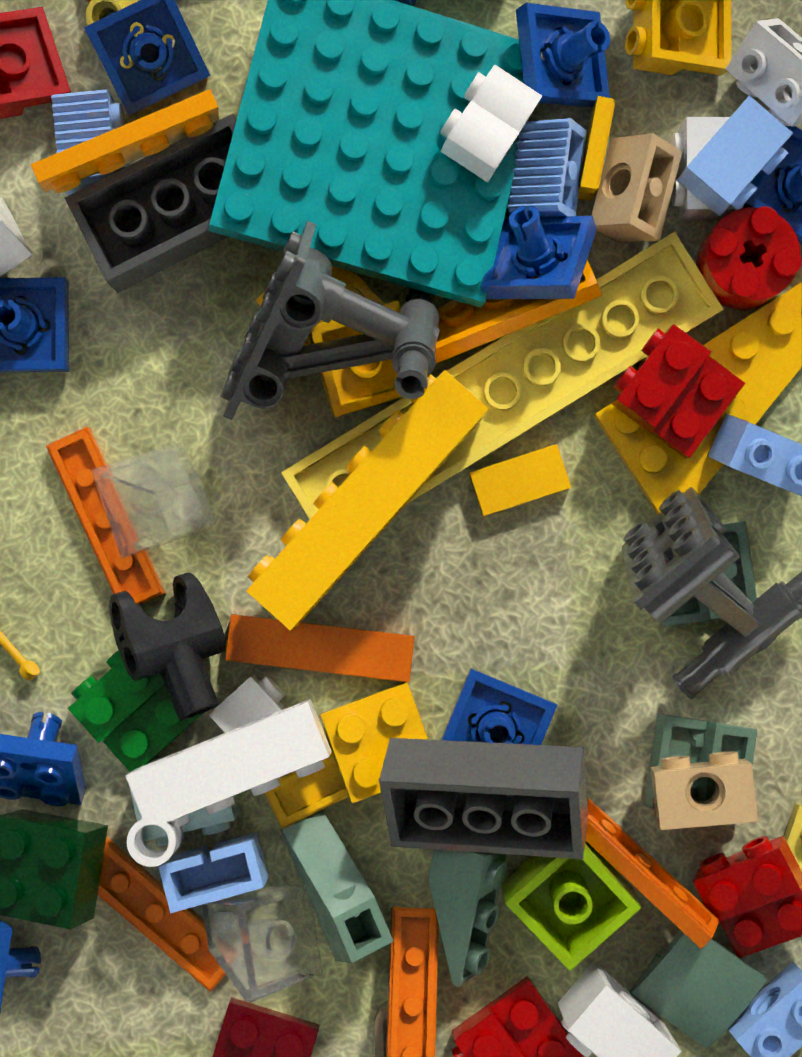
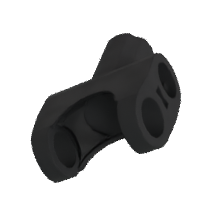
[109,572,225,720]

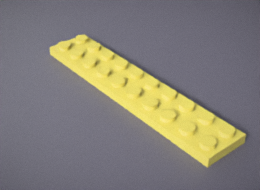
[281,231,724,519]

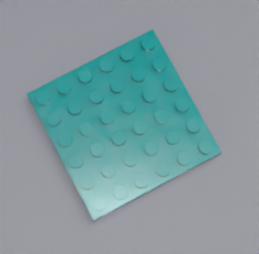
[208,0,541,308]

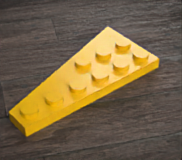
[593,282,802,515]

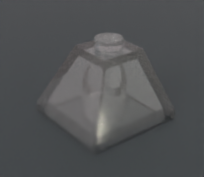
[91,443,216,559]
[202,881,323,1002]

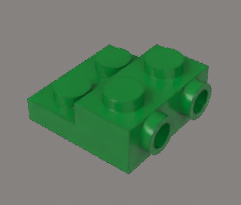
[68,651,202,772]

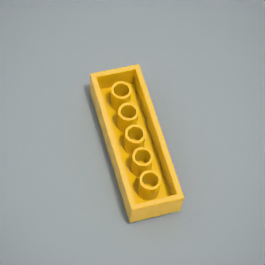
[246,370,489,631]

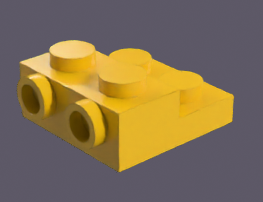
[625,0,731,76]

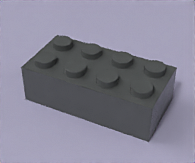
[65,114,237,293]
[379,738,588,859]

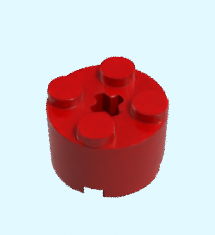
[696,206,802,311]

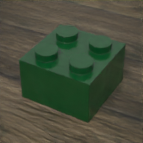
[0,809,108,930]

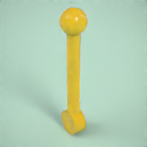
[0,631,40,681]

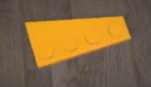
[30,89,219,193]
[436,260,602,364]

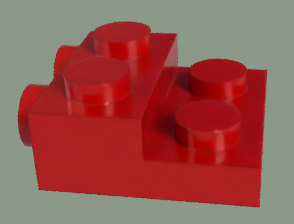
[0,7,71,119]
[612,324,745,459]
[693,836,802,958]
[451,976,584,1057]

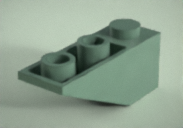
[280,810,394,963]
[428,849,508,987]

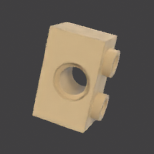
[591,133,682,243]
[650,751,758,830]

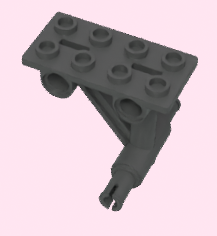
[220,220,440,420]
[621,487,802,699]

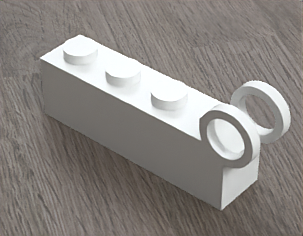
[125,699,332,867]

